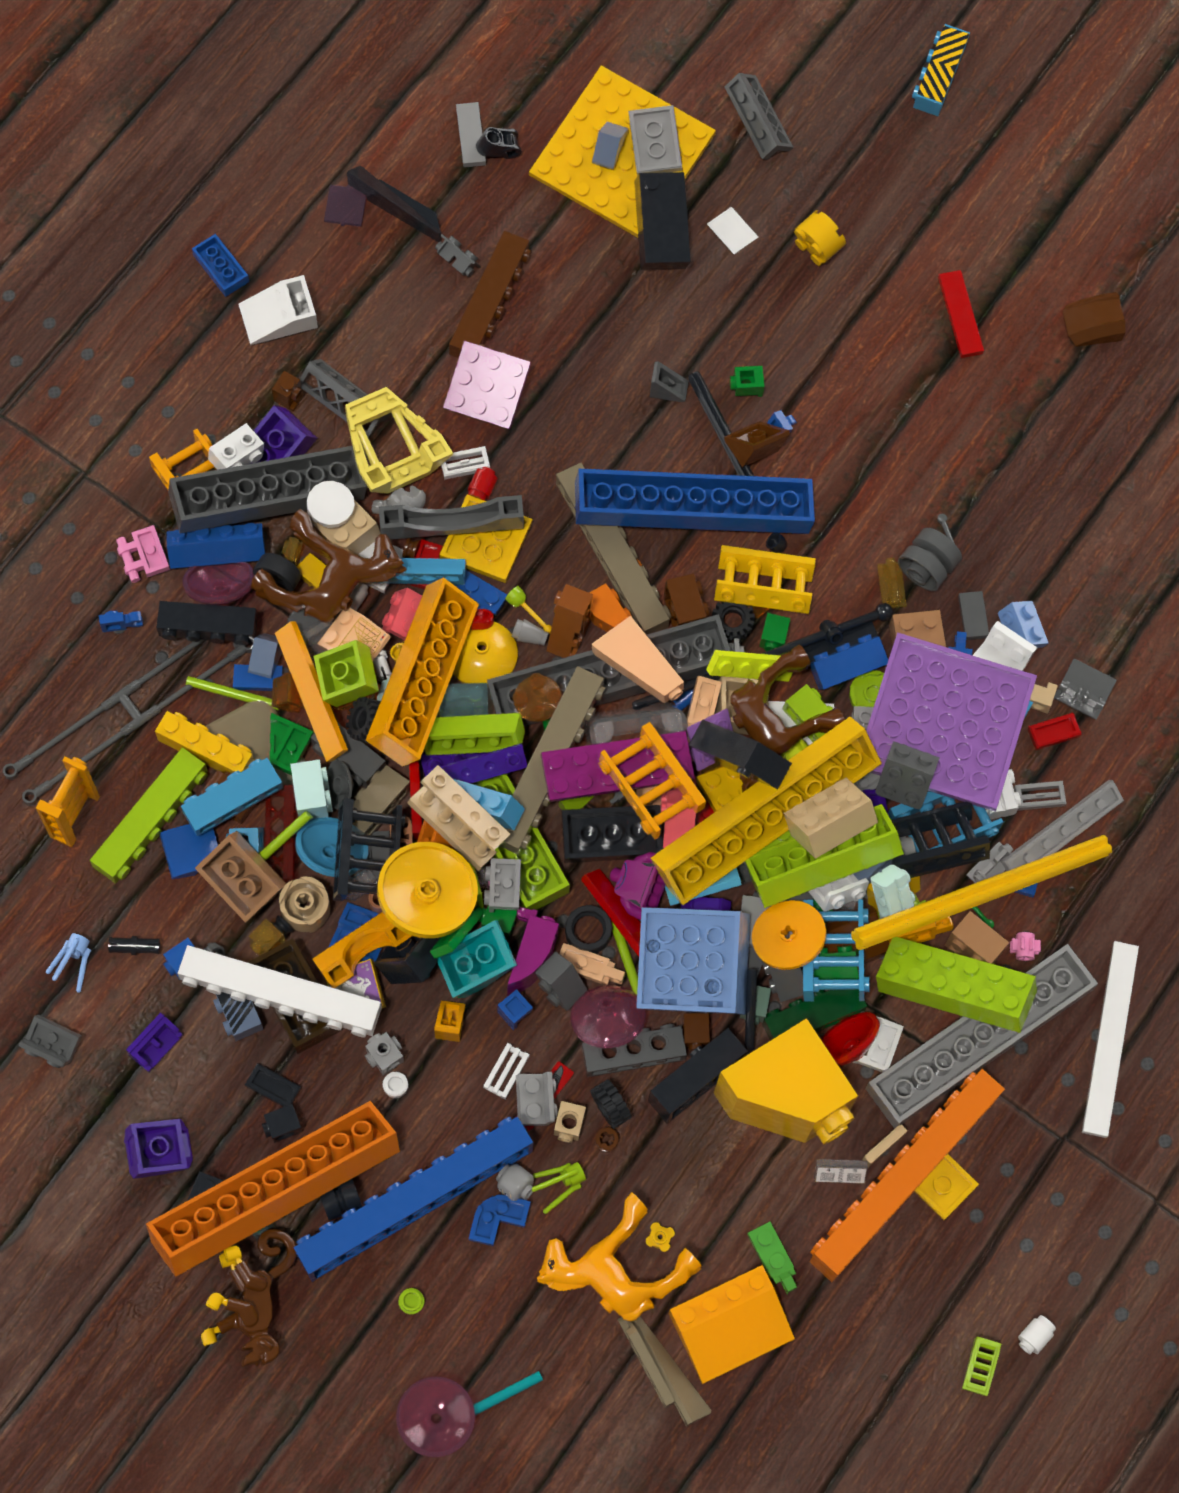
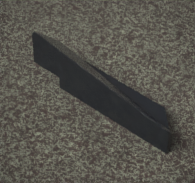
[347,166,442,242]

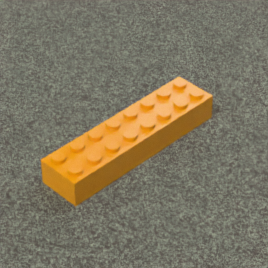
[366,577,479,767]

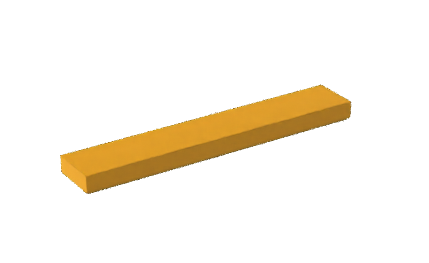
[275,621,348,762]

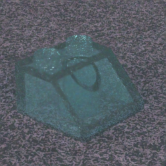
[439,683,488,717]

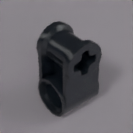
[476,127,522,159]

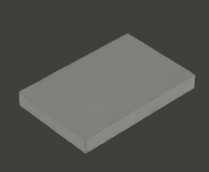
[628,105,682,176]

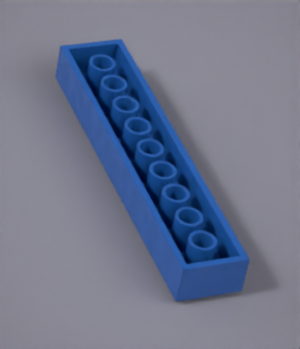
[575,469,815,534]
[293,1116,533,1282]

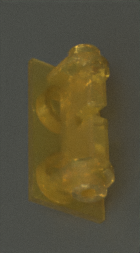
[877,558,906,608]

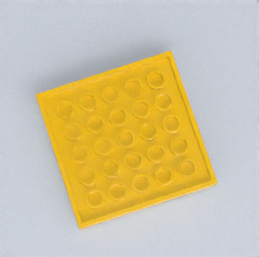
[529,65,716,238]

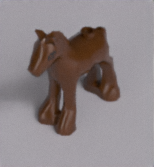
[251,509,407,622]
[730,644,846,793]

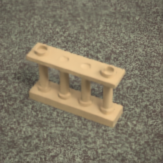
[407,765,510,871]

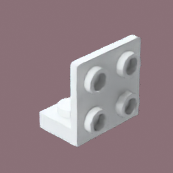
[973,621,1037,671]

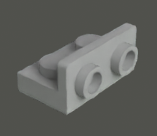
[484,858,521,913]
[516,1072,557,1126]

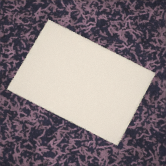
[707,207,758,254]

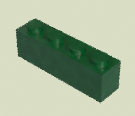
[762,990,867,1041]

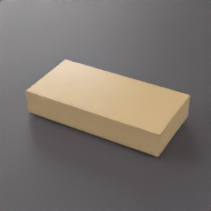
[862,1124,907,1168]

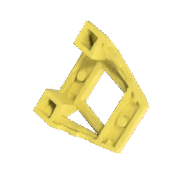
[345,387,453,493]

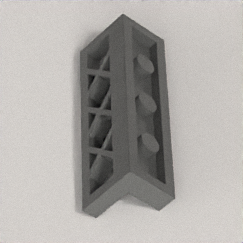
[724,73,794,160]
[300,359,391,438]

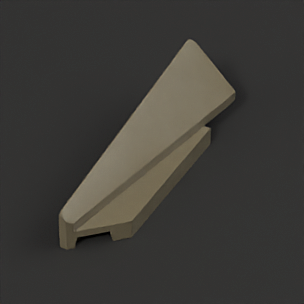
[617,1317,711,1427]

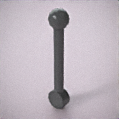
[937,514,961,552]

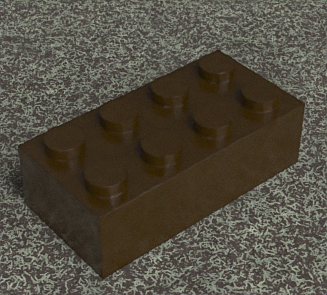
[249,938,342,1054]

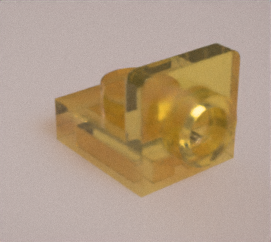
[282,537,303,566]

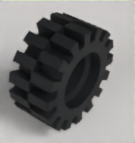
[712,602,755,643]
[346,697,381,743]
[590,1079,632,1129]

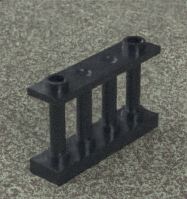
[333,798,405,901]
[891,802,990,878]

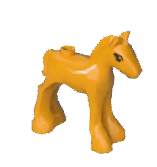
[537,1192,702,1322]

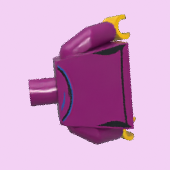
[610,852,665,920]

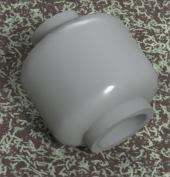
[496,1164,534,1201]

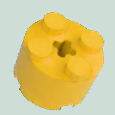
[794,210,846,266]

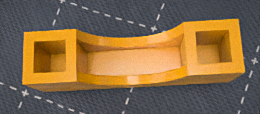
[312,912,412,988]

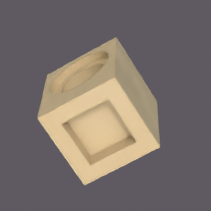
[554,1101,586,1143]

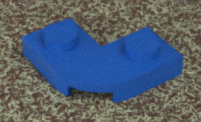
[469,1195,531,1246]

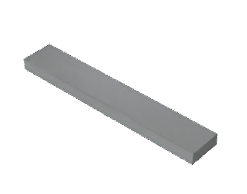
[1001,780,1124,871]

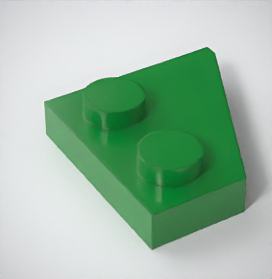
[270,713,314,775]

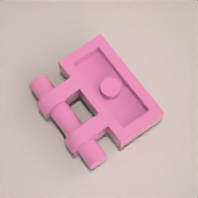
[116,525,170,583]

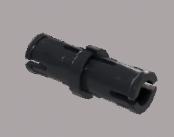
[108,936,160,955]

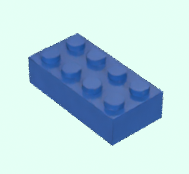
[192,234,249,297]

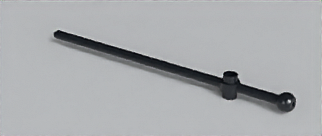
[632,603,893,710]

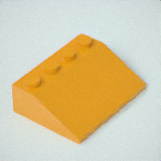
[668,1265,795,1384]

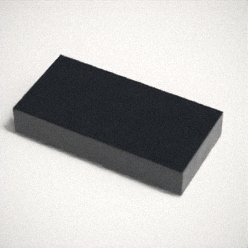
[245,1063,301,1107]

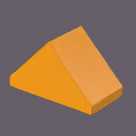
[434,1000,466,1042]

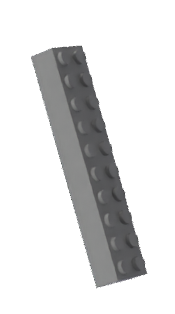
[865,944,1098,1129]

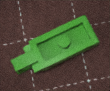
[747,1222,797,1294]

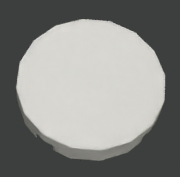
[306,481,355,528]

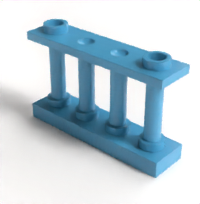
[888,791,1003,852]
[803,899,869,1001]

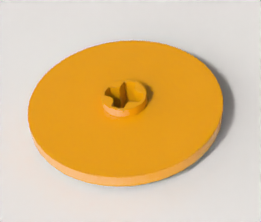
[752,900,826,970]

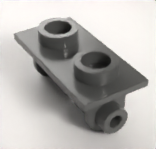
[435,234,481,277]

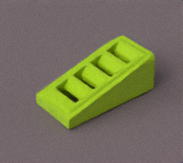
[962,1337,1002,1396]

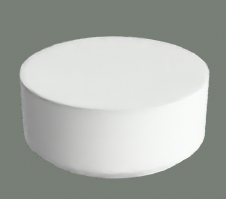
[383,1072,408,1098]

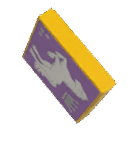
[327,959,386,1008]

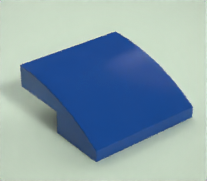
[160,824,218,879]
[328,902,383,963]

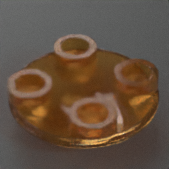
[513,673,562,722]

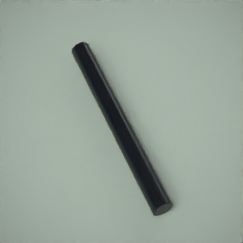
[744,968,757,1056]

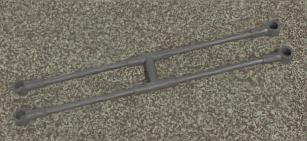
[3,639,253,806]

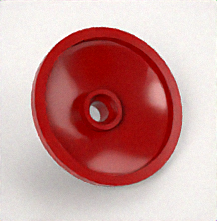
[821,1012,880,1066]

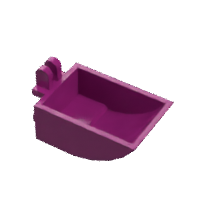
[507,907,559,997]

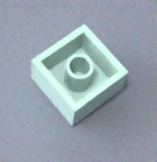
[290,760,333,820]

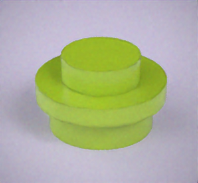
[399,1288,424,1315]

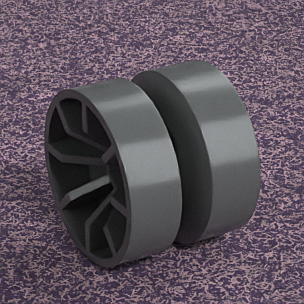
[898,528,962,591]

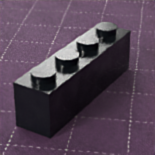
[156,601,258,645]

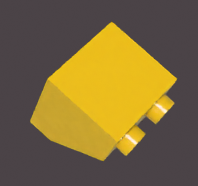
[714,1019,858,1145]

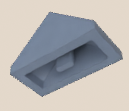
[592,122,628,170]
[248,633,282,679]

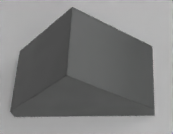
[650,361,689,402]

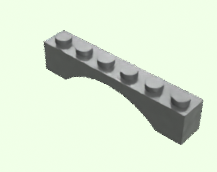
[379,495,524,539]

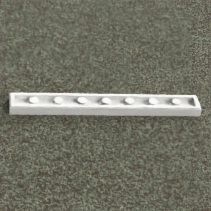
[1082,941,1139,1138]

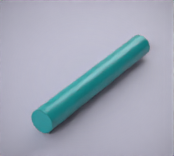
[469,1371,543,1416]

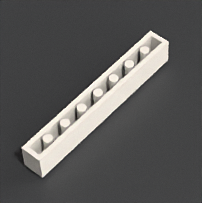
[178,945,382,1037]

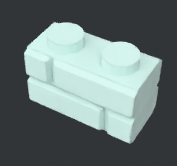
[871,865,915,919]

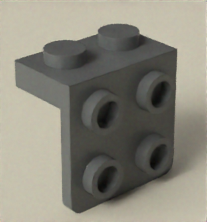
[875,741,940,809]

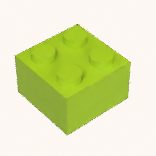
[314,640,379,707]

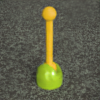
[505,586,552,634]

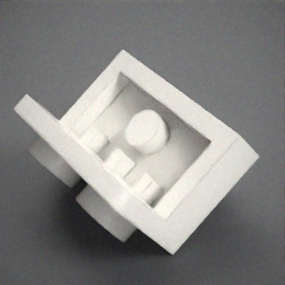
[808,874,869,912]

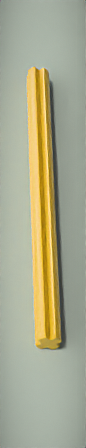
[851,835,1112,950]

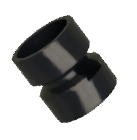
[320,1179,362,1221]

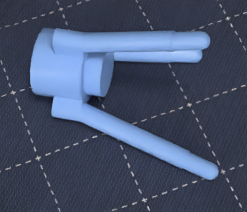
[46,933,91,993]

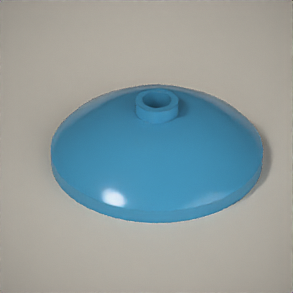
[295,817,368,877]

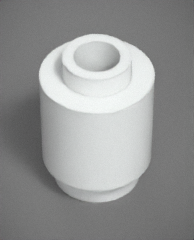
[1018,1315,1056,1354]

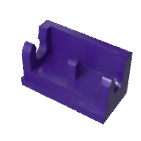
[126,1012,183,1073]

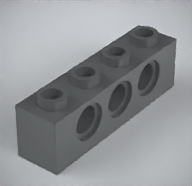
[582,1024,687,1077]

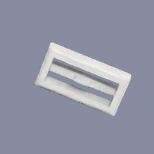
[441,446,490,480]
[483,1043,530,1100]

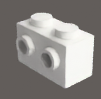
[208,423,264,470]

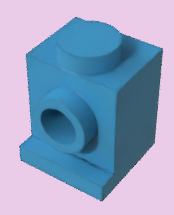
[226,827,264,853]

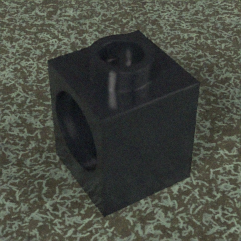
[262,1104,302,1143]

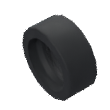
[253,553,301,592]
[565,905,612,954]

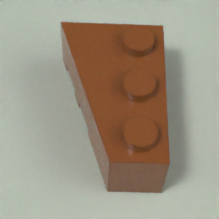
[546,584,593,658]

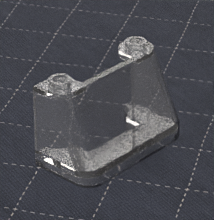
[584,702,688,745]

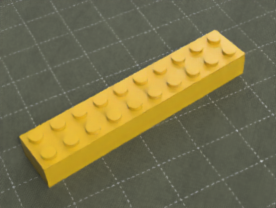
[651,717,882,905]

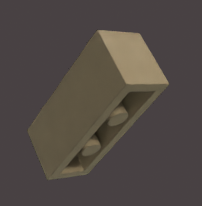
[352,765,410,836]

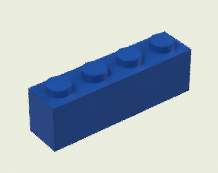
[167,523,265,569]

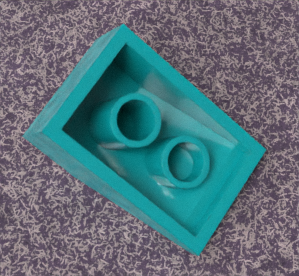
[437,920,517,998]

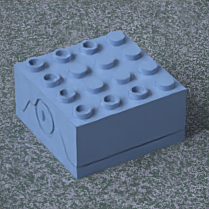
[637,907,750,1015]

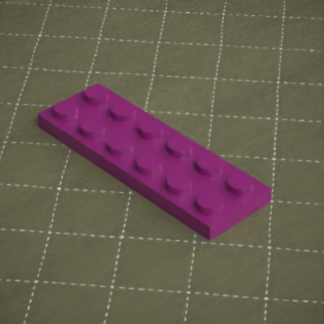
[540,731,695,802]

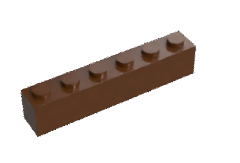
[449,231,532,358]

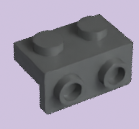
[19,1015,82,1068]

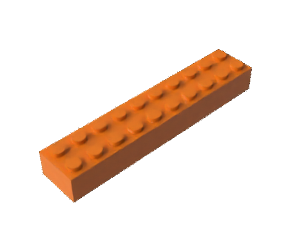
[809,1069,1005,1282]
[146,1101,400,1277]

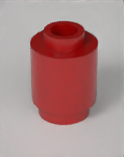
[467,467,498,501]

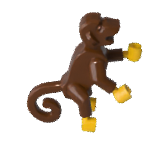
[201,1229,297,1367]

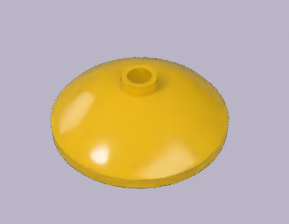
[453,621,518,688]

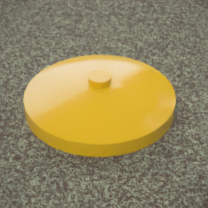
[377,842,478,938]

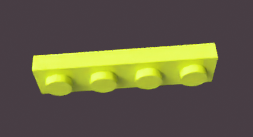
[706,650,793,682]

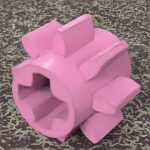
[1010,932,1041,961]

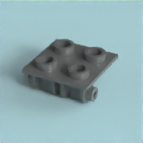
[1054,658,1117,720]

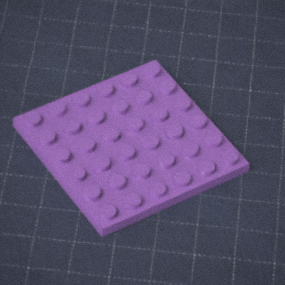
[866,632,1037,812]

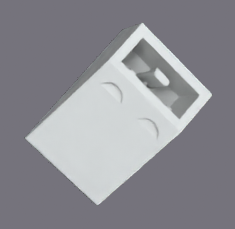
[239,275,318,345]

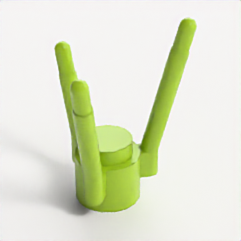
[531,1162,586,1214]

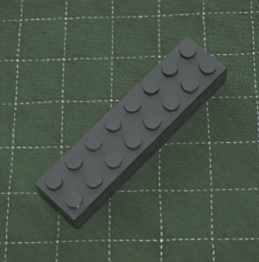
[168,446,367,533]

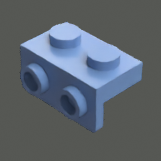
[998,601,1049,648]

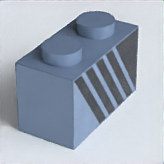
[213,992,263,1041]

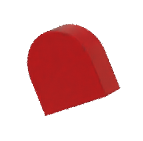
[470,609,494,630]

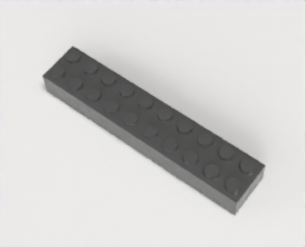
[487,614,731,726]

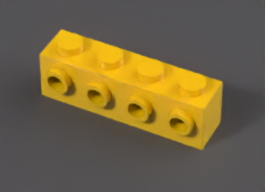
[155,711,254,774]

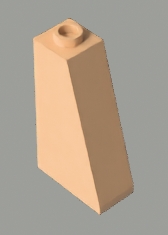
[592,616,684,703]

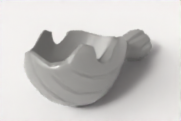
[372,485,426,514]

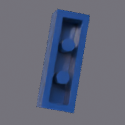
[809,634,888,690]

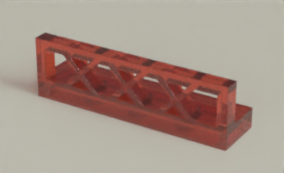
[265,785,295,884]

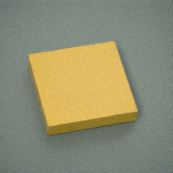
[914,1154,979,1220]

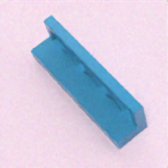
[370,557,466,585]

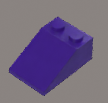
[250,405,317,464]

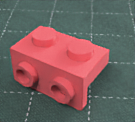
[382,587,422,641]

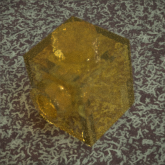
[248,919,286,956]

